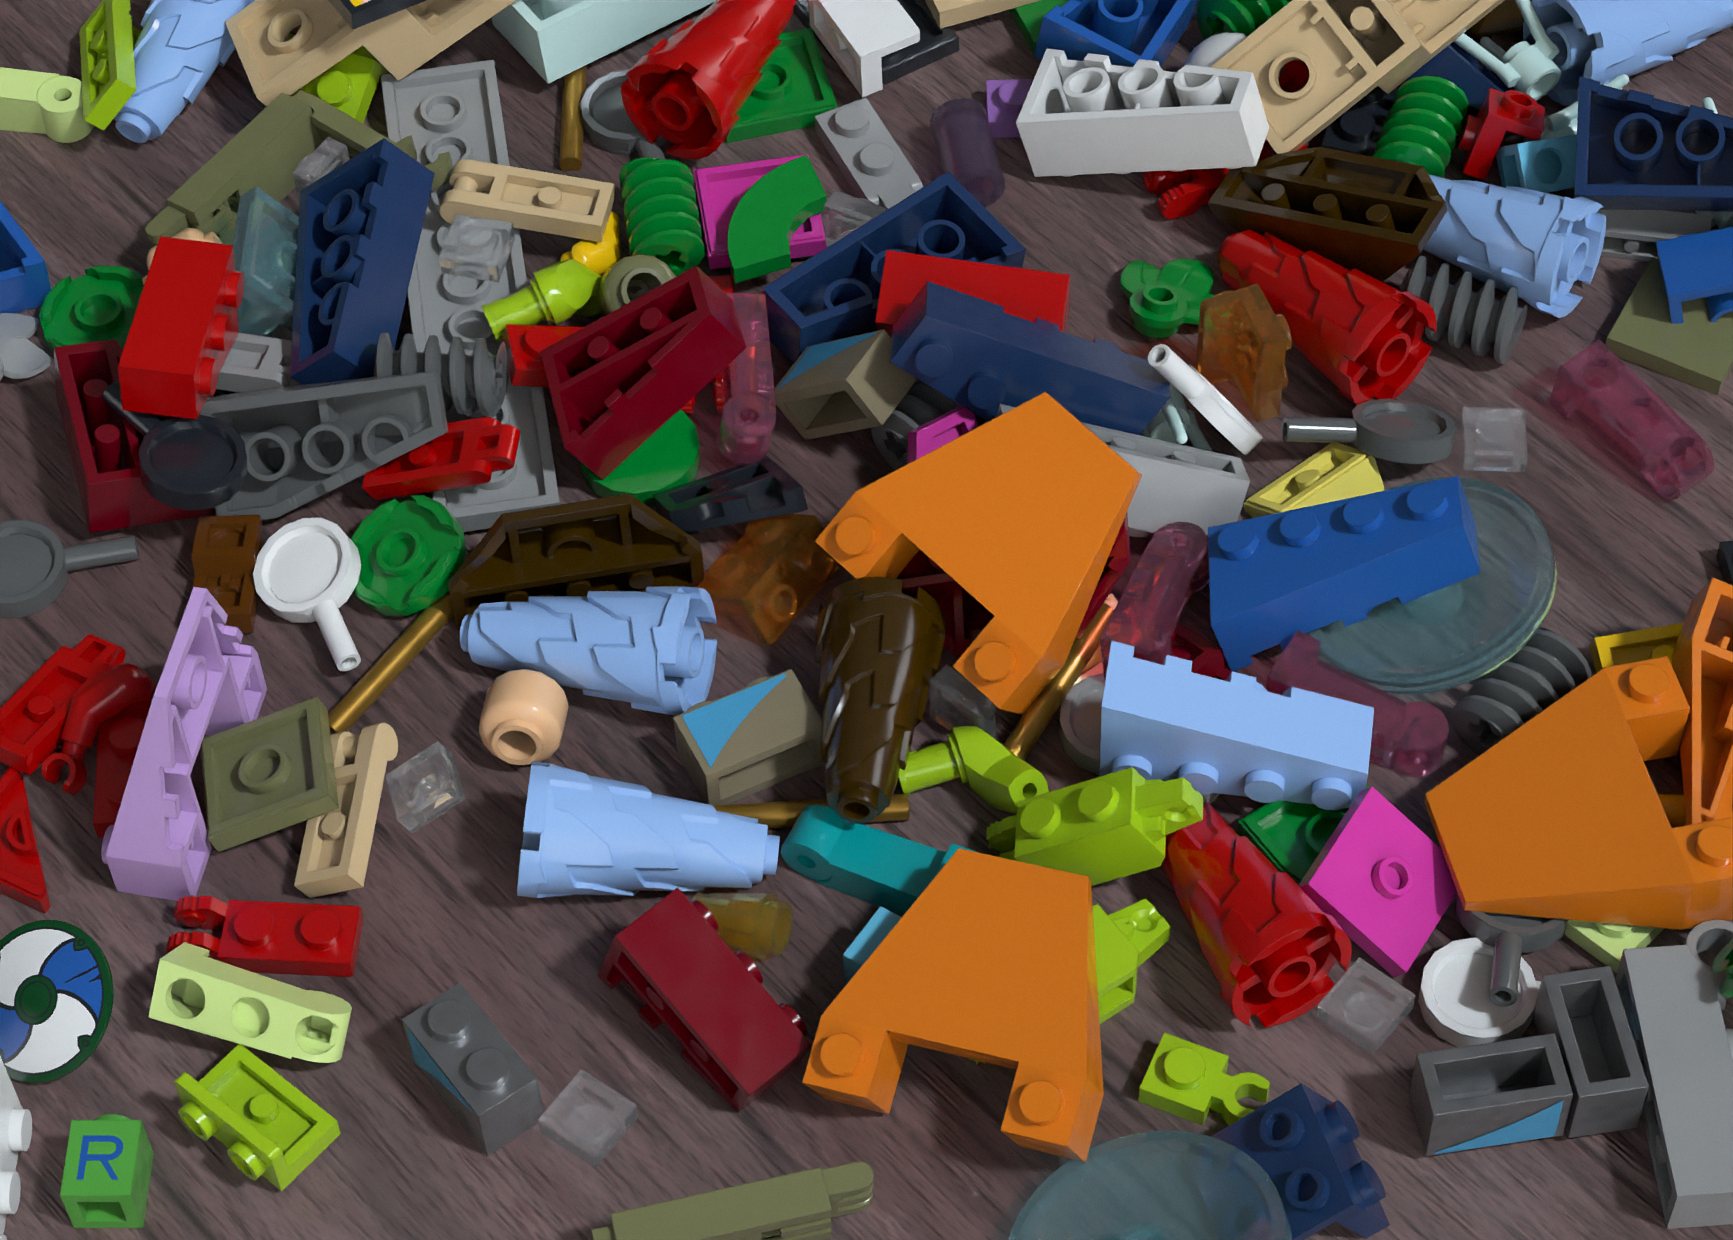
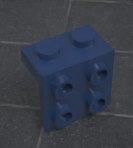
[1189,1083,1390,1240]

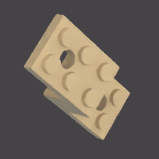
[225,0,516,107]
[1211,0,1505,154]

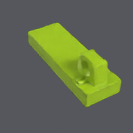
[79,0,141,131]

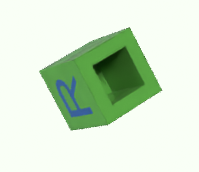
[60,1114,154,1228]

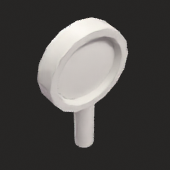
[1148,344,1263,455]
[253,518,362,671]
[1418,937,1541,1048]

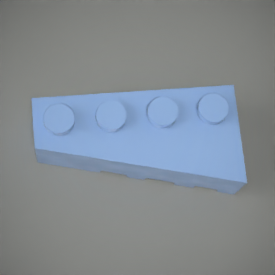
[1099,640,1374,810]

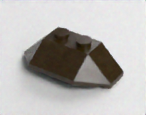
[1208,147,1448,282]
[448,494,706,630]

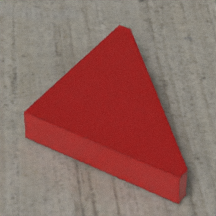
[0,766,51,914]

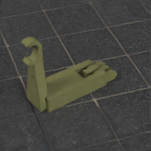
[145,90,454,248]
[591,1161,874,1240]

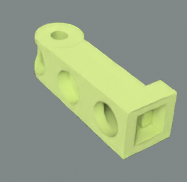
[0,67,94,143]
[148,942,352,1063]

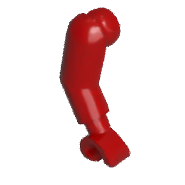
[41,663,152,795]

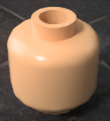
[479,669,569,765]

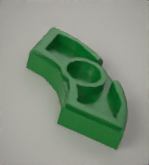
[728,155,827,283]

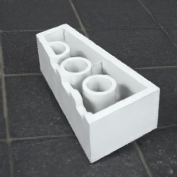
[1016,48,1269,177]

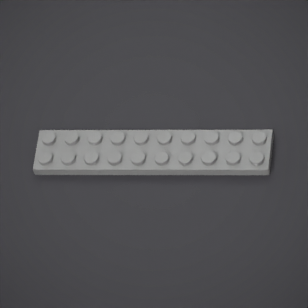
[381,60,560,532]

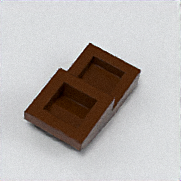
[191,515,262,633]

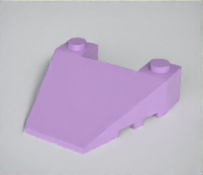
[101,587,267,901]

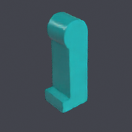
[780,804,976,916]

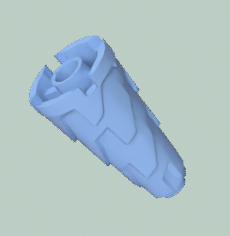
[114,0,255,143]
[1523,0,1733,106]
[1424,174,1606,318]
[460,586,717,715]
[517,761,780,898]

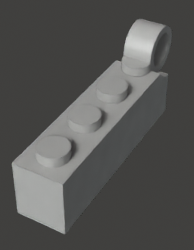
[996,404,1250,551]
[1615,920,1733,1229]

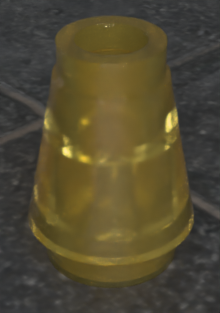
[693,892,793,959]

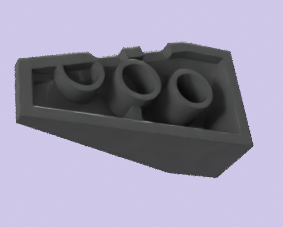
[200,370,448,520]

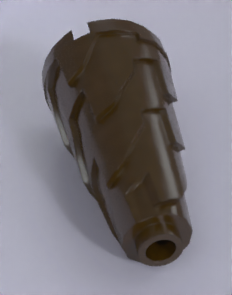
[815,577,947,823]

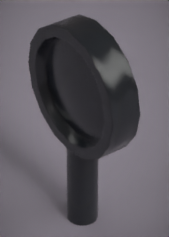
[102,382,247,511]

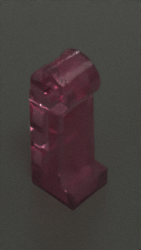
[717,293,776,464]
[1549,339,1714,500]
[1100,522,1209,680]
[1266,630,1449,777]

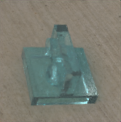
[233,186,299,336]

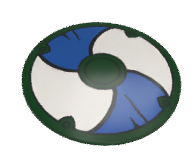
[0,920,114,1083]

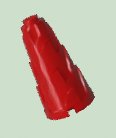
[621,0,797,159]
[1217,230,1437,405]
[1160,801,1352,1028]

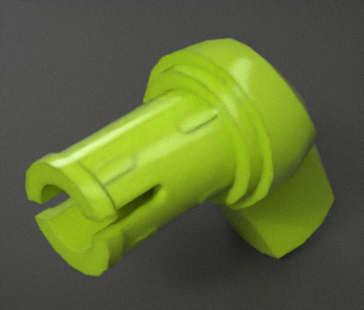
[482,259,603,342]
[898,726,1049,814]

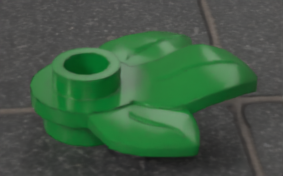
[1120,258,1233,338]

